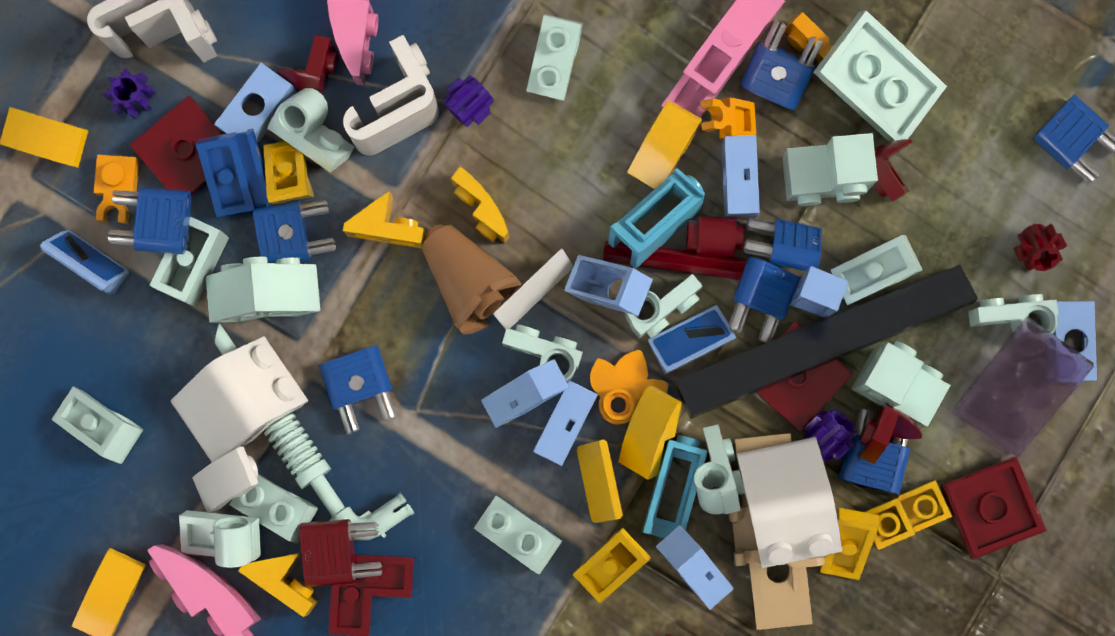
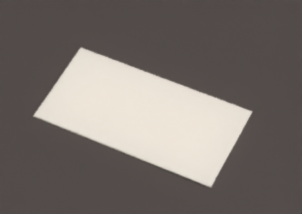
[493,248,573,329]

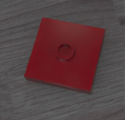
[130,96,223,197]
[756,321,853,432]
[940,456,1047,560]

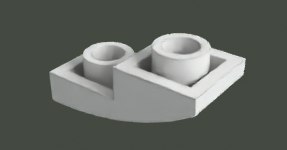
[192,446,259,513]

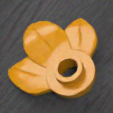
[590,350,669,425]

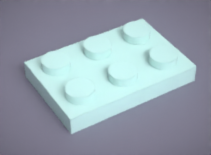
[813,10,947,142]

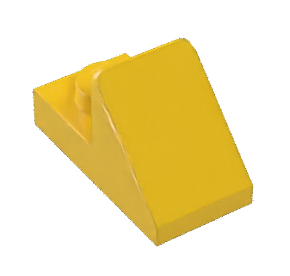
[263,141,314,205]
[343,191,426,249]
[820,508,879,580]
[573,528,651,603]
[238,553,319,617]

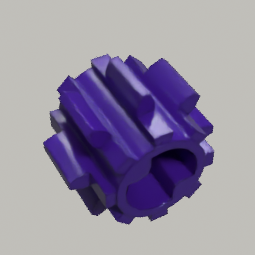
[104,68,156,119]
[443,75,494,127]
[803,409,857,462]

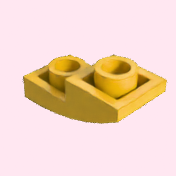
[627,100,702,189]
[0,107,89,168]
[451,166,510,243]
[618,385,682,480]
[864,479,952,550]
[72,548,146,636]

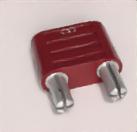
[300,519,382,587]

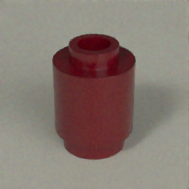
[686,216,743,257]

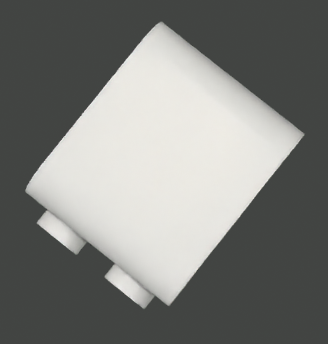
[87,0,217,63]
[343,35,439,156]
[171,336,308,462]
[736,437,842,568]

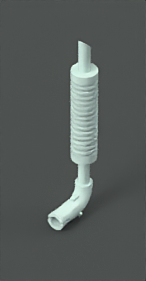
[215,323,414,541]

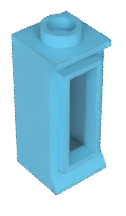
[608,168,705,269]
[641,435,708,538]

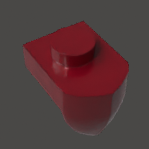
[277,35,339,94]
[873,139,913,202]
[859,403,923,464]

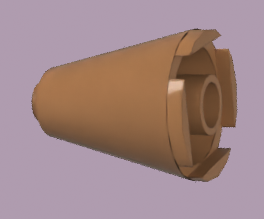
[422,225,522,334]

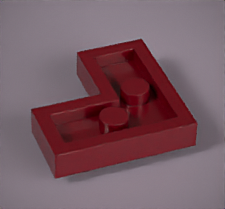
[328,554,415,636]

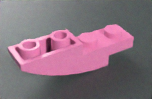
[327,0,379,85]
[661,0,785,118]
[147,544,261,636]

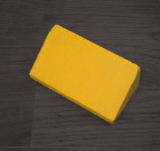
[577,439,623,523]

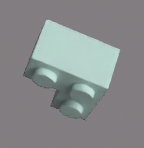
[782,133,878,206]
[132,217,229,307]
[205,257,320,323]
[851,341,951,428]

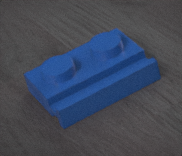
[196,129,272,217]

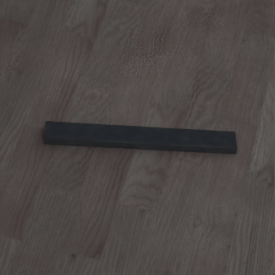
[674,265,978,419]

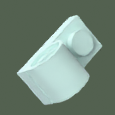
[267,88,354,173]
[831,235,923,305]
[51,386,143,464]

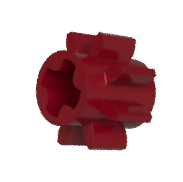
[1013,223,1067,271]

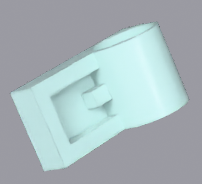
[526,14,583,101]
[625,274,702,339]
[968,294,1059,342]
[502,325,583,382]
[694,424,745,514]
[229,474,318,544]
[474,496,562,574]
[179,510,261,568]

